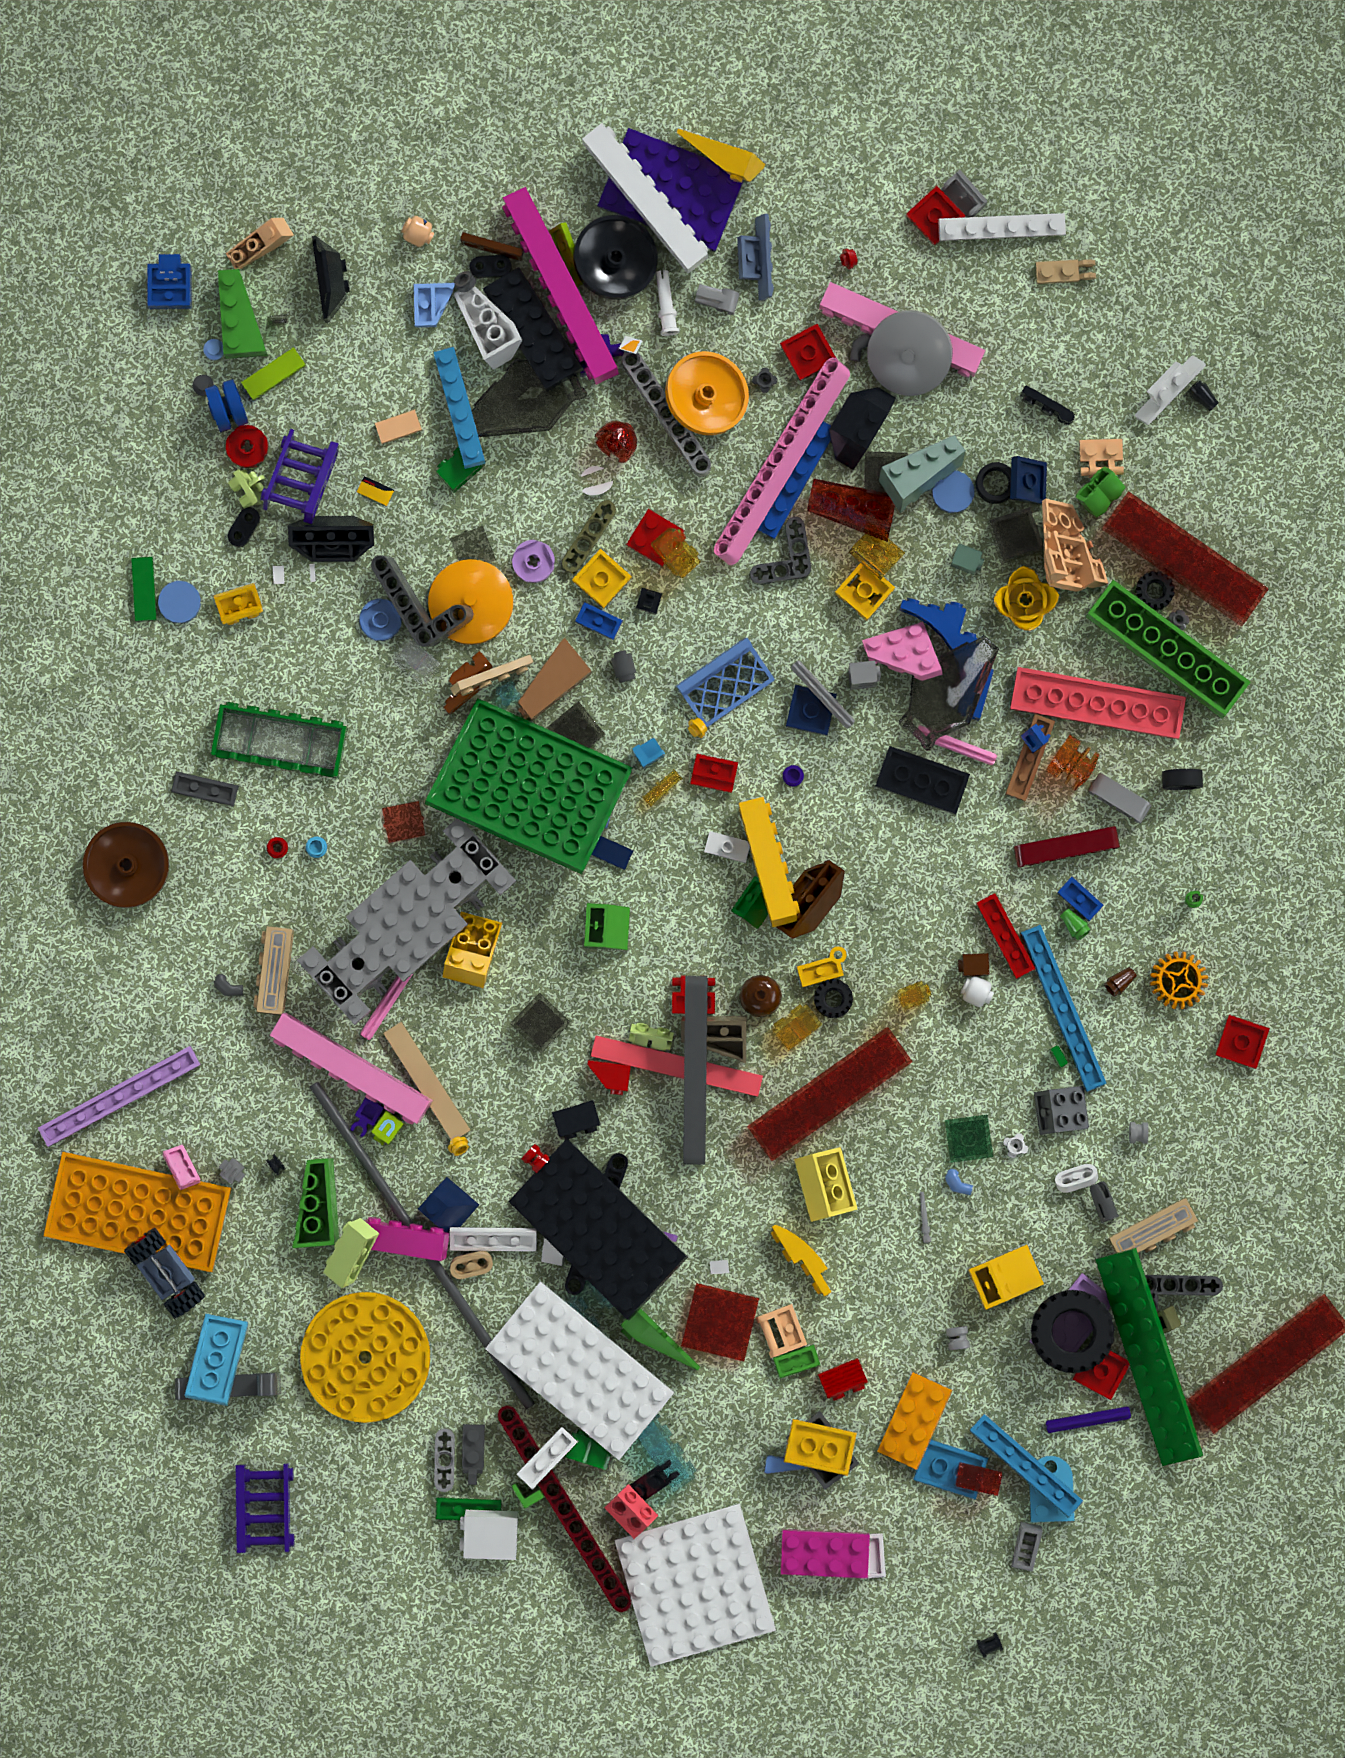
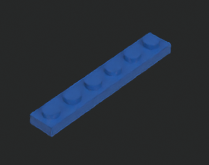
[758,421,831,540]

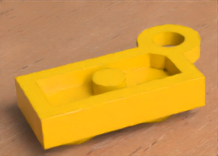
[797,946,847,988]

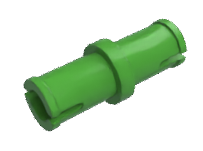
[1185,891,1203,908]

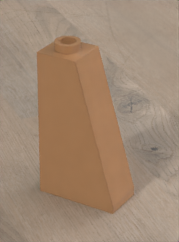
[518,638,592,721]

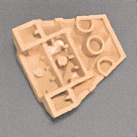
[1042,499,1108,592]

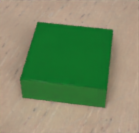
[1049,1045,1068,1068]

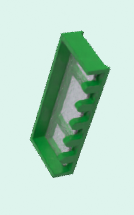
[211,702,348,779]

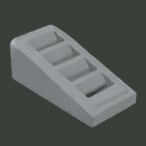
[1011,1522,1043,1572]

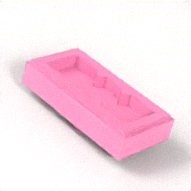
[163,1144,200,1190]

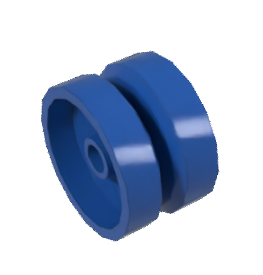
[205,379,249,433]

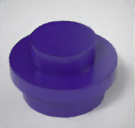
[783,765,804,787]

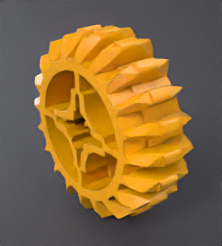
[1150,951,1208,1009]

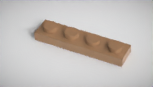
[1005,714,1055,801]

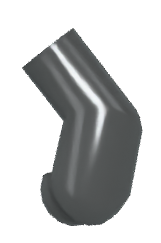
[850,334,871,362]
[214,974,243,996]

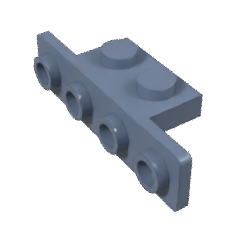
[737,214,774,301]

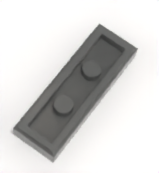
[171,771,239,807]

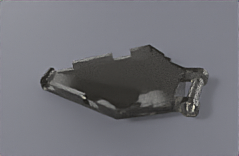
[472,358,587,438]
[899,634,999,751]

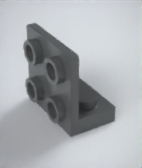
[1034,1086,1089,1135]

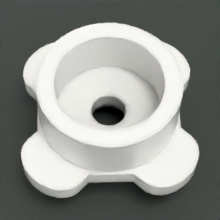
[1003,1133,1028,1158]

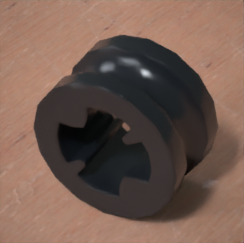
[266,1154,286,1176]

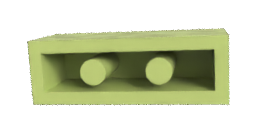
[323,1218,379,1288]

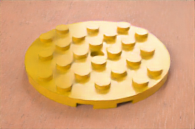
[300,1292,430,1423]

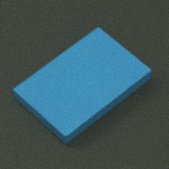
[913,1440,988,1500]

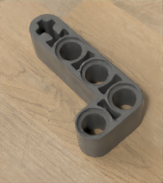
[1145,1275,1223,1311]

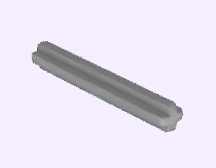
[791,660,855,729]

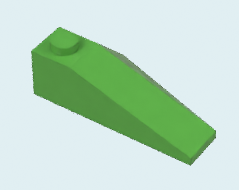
[621,1309,701,1371]

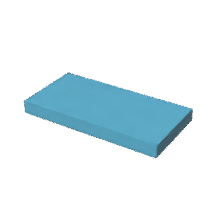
[184,1314,248,1406]

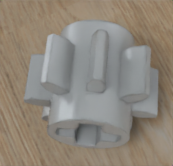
[219,1157,246,1184]

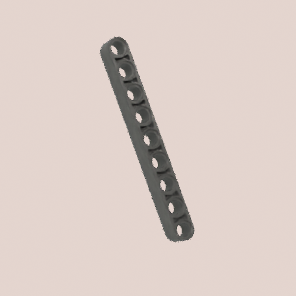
[683,976,708,1165]

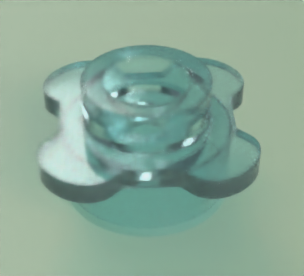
[496,681,521,706]

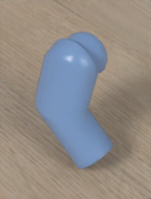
[945,1169,973,1195]

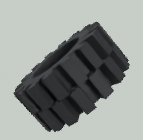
[1135,571,1175,611]
[814,979,853,1018]

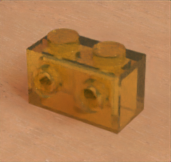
[651,528,701,579]

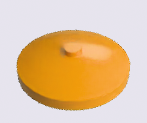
[665,351,749,435]
[428,559,513,645]

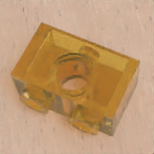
[896,980,932,1012]

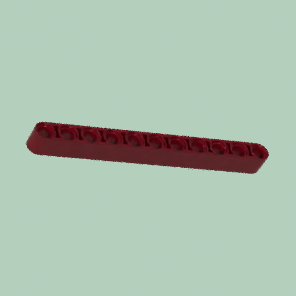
[498,1405,631,1612]

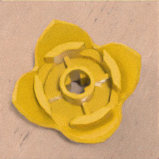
[994,566,1059,631]

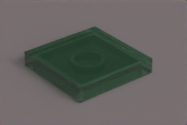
[944,1115,993,1163]

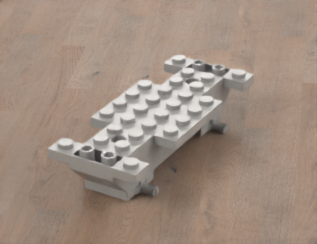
[297,819,517,1025]

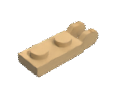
[1035,259,1096,284]

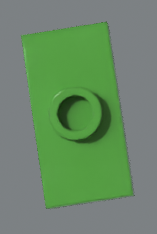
[773,1344,821,1379]

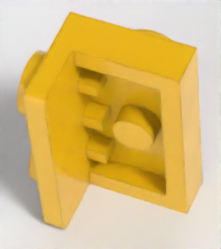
[214,583,263,625]

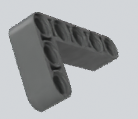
[371,555,473,647]
[174,1372,281,1400]

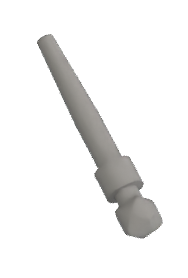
[920,1192,931,1244]

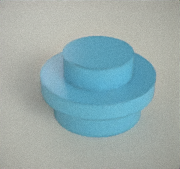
[306,837,327,858]

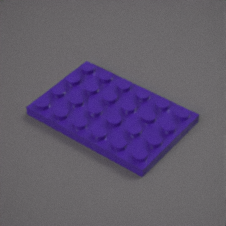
[598,128,744,252]

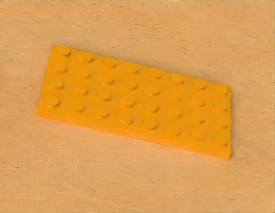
[43,1152,232,1272]

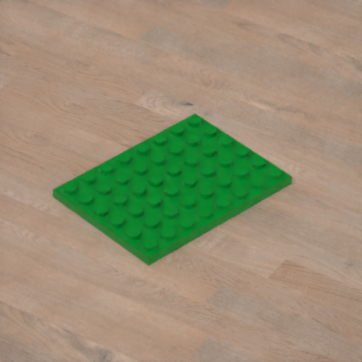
[425,698,633,875]

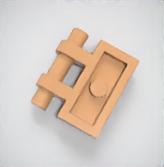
[1079,439,1124,478]

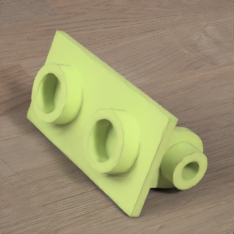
[628,1023,674,1051]

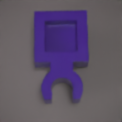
[350,1097,384,1137]

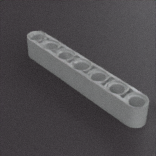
[622,351,711,477]

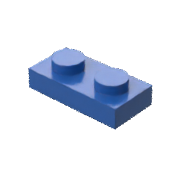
[575,602,623,640]
[1057,877,1104,921]

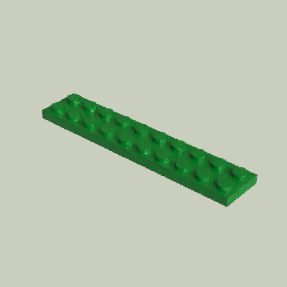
[1095,1248,1203,1466]

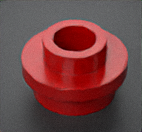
[840,248,858,270]
[267,837,288,859]

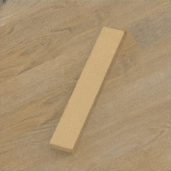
[383,1022,471,1140]

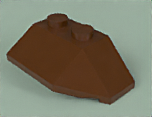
[776,860,845,939]

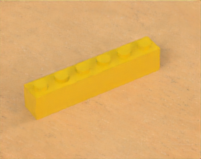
[739,797,800,927]

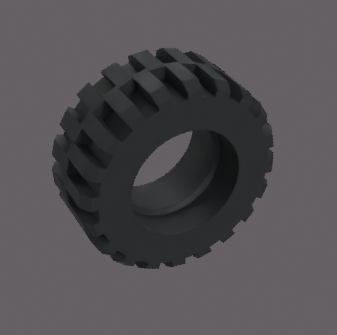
[1031,1290,1115,1373]

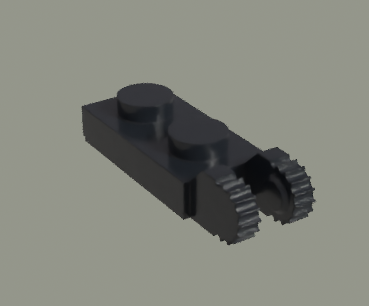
[1020,385,1075,425]
[630,1460,680,1501]

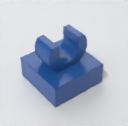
[1021,724,1050,753]

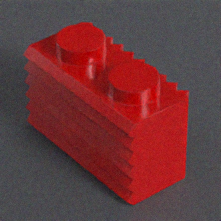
[818,1358,868,1401]

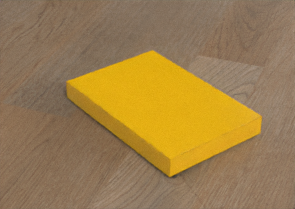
[784,1419,857,1476]

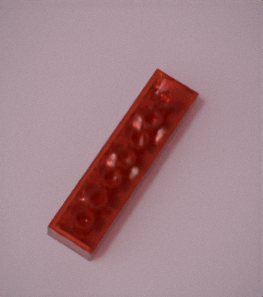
[1102,491,1269,627]
[747,1027,913,1162]
[1185,1293,1345,1434]

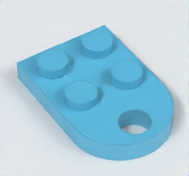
[1029,1456,1075,1522]

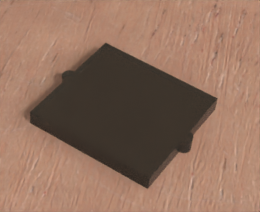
[450,526,496,563]

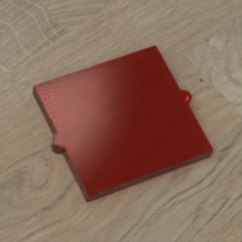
[382,801,426,843]

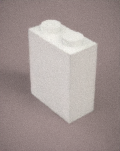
[460,1510,518,1560]

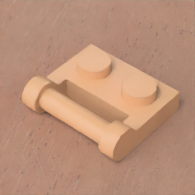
[756,1304,807,1358]

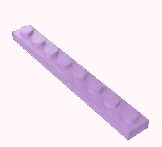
[38,1046,201,1147]

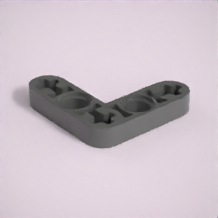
[750,517,811,585]

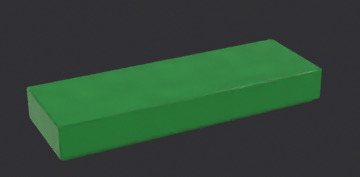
[131,556,157,622]
[436,1497,502,1520]

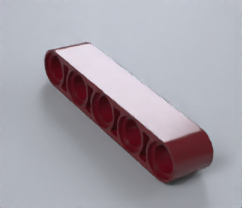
[1013,826,1120,868]

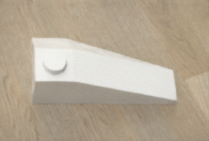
[453,286,522,370]

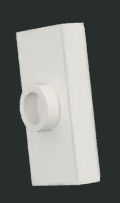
[704,831,750,863]

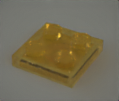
[848,526,905,580]

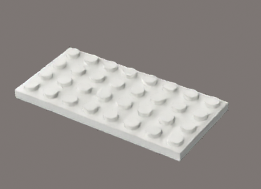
[485,1281,675,1460]

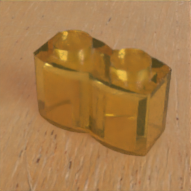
[772,1004,822,1051]

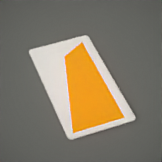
[619,336,642,354]

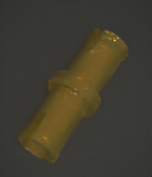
[642,769,683,807]

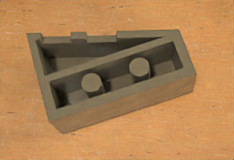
[681,1016,747,1063]

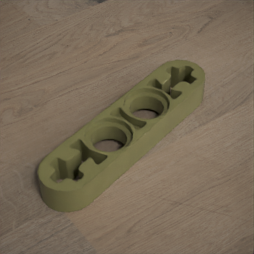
[562,500,616,573]

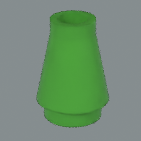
[1060,908,1091,941]

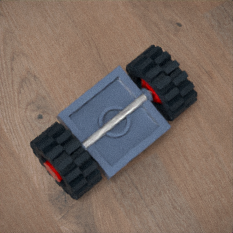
[124,1228,206,1319]

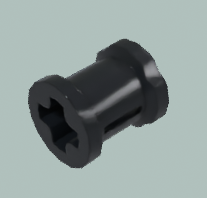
[976,1632,1004,1658]

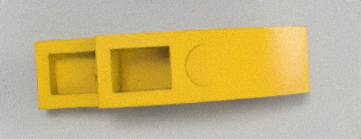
[771,1225,831,1297]

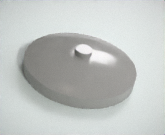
[867,310,953,396]

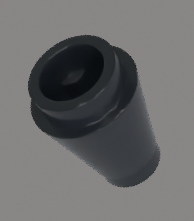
[1187,380,1219,411]

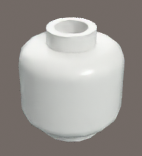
[960,976,994,1007]

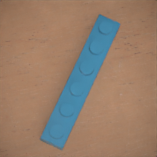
[433,347,486,469]
[970,1414,1083,1518]

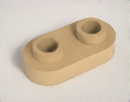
[450,1251,493,1279]

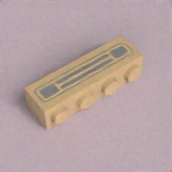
[254,926,294,1015]
[1108,1198,1198,1253]

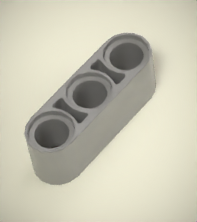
[1088,773,1152,824]

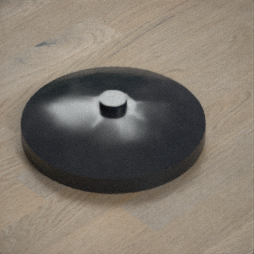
[573,215,658,300]

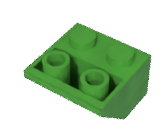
[584,903,630,950]

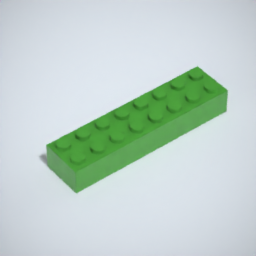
[1086,580,1251,719]

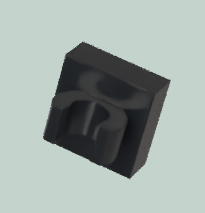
[636,588,662,614]

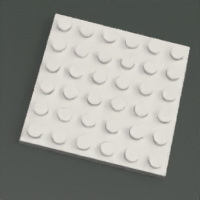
[615,1503,776,1667]

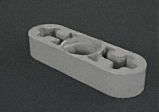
[434,1428,455,1492]

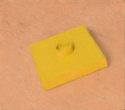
[572,549,632,609]

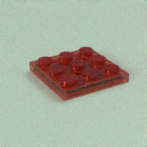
[681,1283,759,1362]

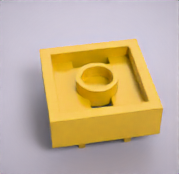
[835,560,896,621]

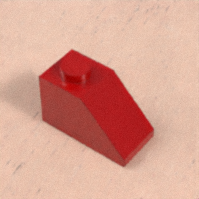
[587,1060,631,1095]

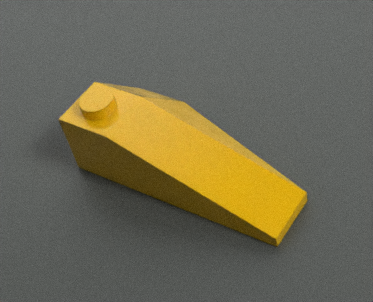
[677,129,765,183]

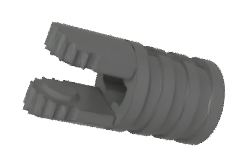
[1090,1181,1119,1223]

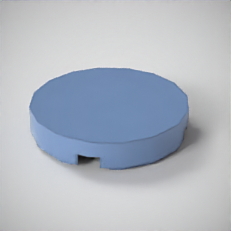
[932,471,974,513]
[158,581,201,623]
[359,599,402,641]

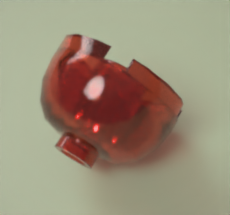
[595,420,638,463]

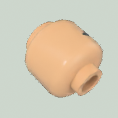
[401,216,434,247]

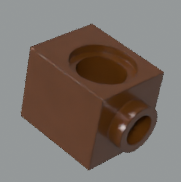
[958,953,990,977]

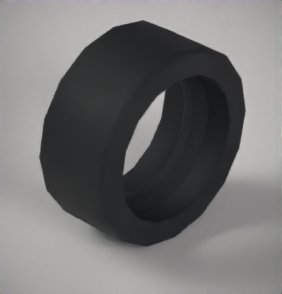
[976,462,1011,504]
[1162,769,1203,790]

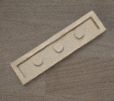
[450,655,533,696]

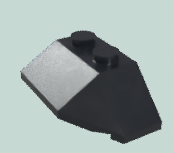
[312,236,350,323]
[829,387,896,470]
[288,516,374,562]

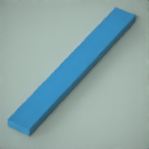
[1020,925,1107,1092]

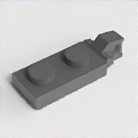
[462,1424,485,1485]

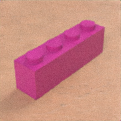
[364,1217,450,1261]

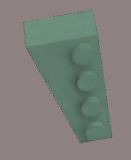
[879,435,965,513]

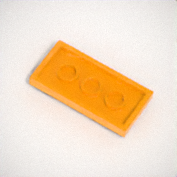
[877,1372,953,1470]

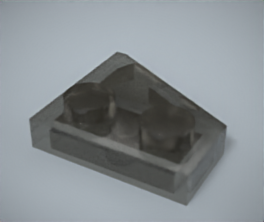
[547,701,606,748]

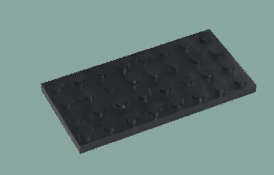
[508,1139,688,1320]

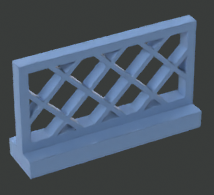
[675,638,775,727]

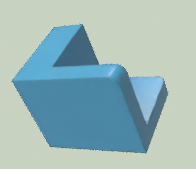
[632,738,665,769]

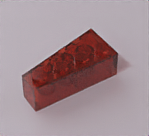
[807,478,895,542]

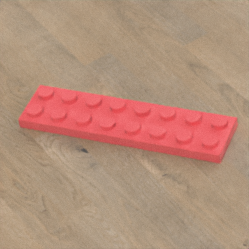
[1010,667,1186,740]

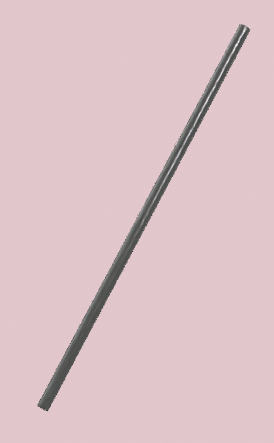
[309,1082,535,1410]

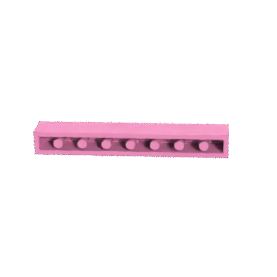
[819,282,985,378]
[270,1013,433,1125]

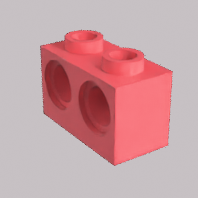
[604,1484,658,1539]

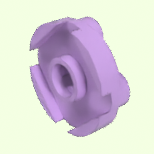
[512,540,555,583]

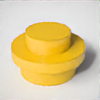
[688,718,707,738]
[448,1136,469,1156]

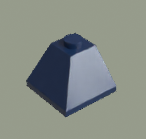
[418,1177,479,1236]

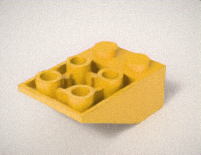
[442,912,502,989]
[967,1244,1044,1310]

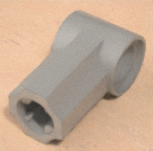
[695,284,740,315]

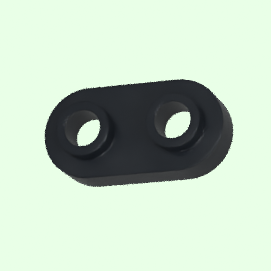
[469,255,512,279]
[228,507,260,548]

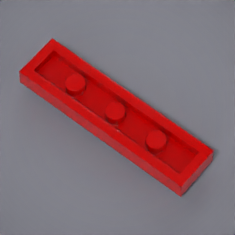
[976,893,1035,979]

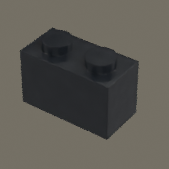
[552,1100,601,1140]

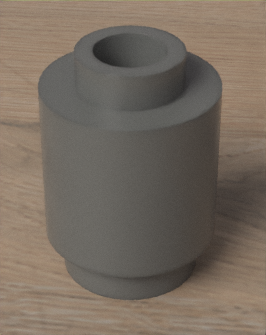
[611,650,637,683]

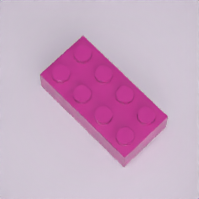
[781,1529,870,1578]

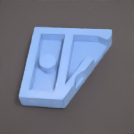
[414,283,455,328]

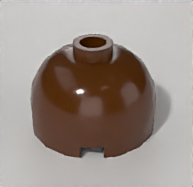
[739,975,782,1018]

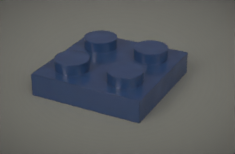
[1010,456,1047,505]
[786,685,837,736]

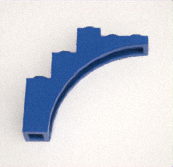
[899,598,994,721]

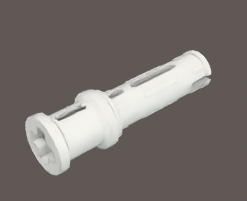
[655,270,680,336]

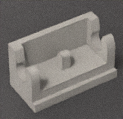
[941,170,987,218]

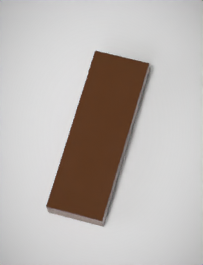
[460,232,524,261]

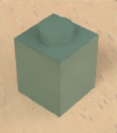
[950,544,985,575]

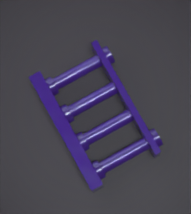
[260,429,339,524]
[236,1463,295,1553]

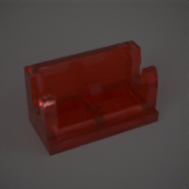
[954,1462,1002,1496]

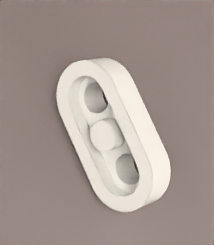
[1055,1164,1098,1193]

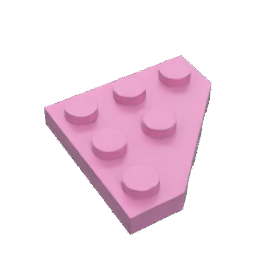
[862,622,943,681]

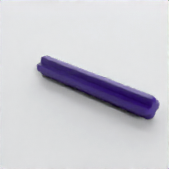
[1046,1406,1131,1433]

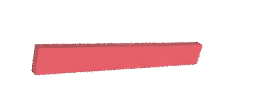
[591,1036,763,1097]

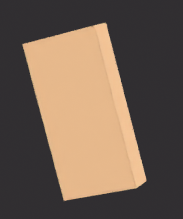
[375,410,422,444]

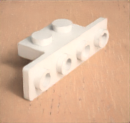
[1135,356,1206,425]

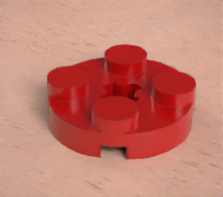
[225,425,269,468]

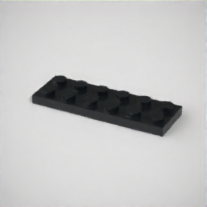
[483,267,583,392]

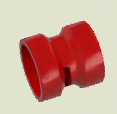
[521,1144,550,1173]

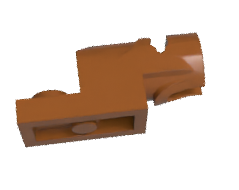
[444,651,492,715]

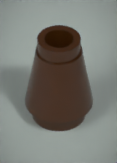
[1104,967,1137,997]

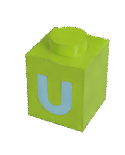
[371,1111,405,1145]

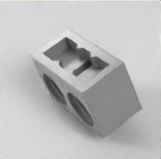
[848,661,881,690]

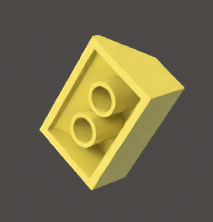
[794,1147,858,1222]

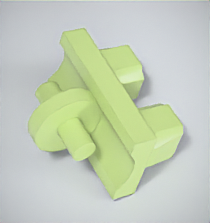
[228,469,266,508]

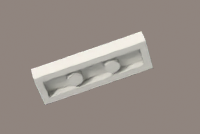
[516,1427,577,1490]

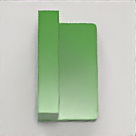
[512,1482,545,1508]

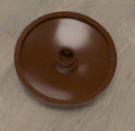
[83,822,170,908]

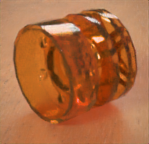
[1045,734,1100,791]

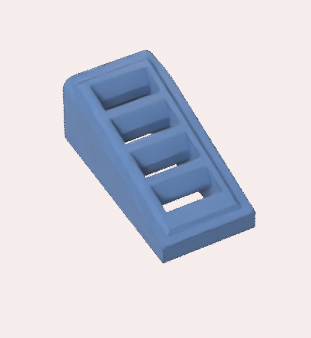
[764,1455,808,1474]

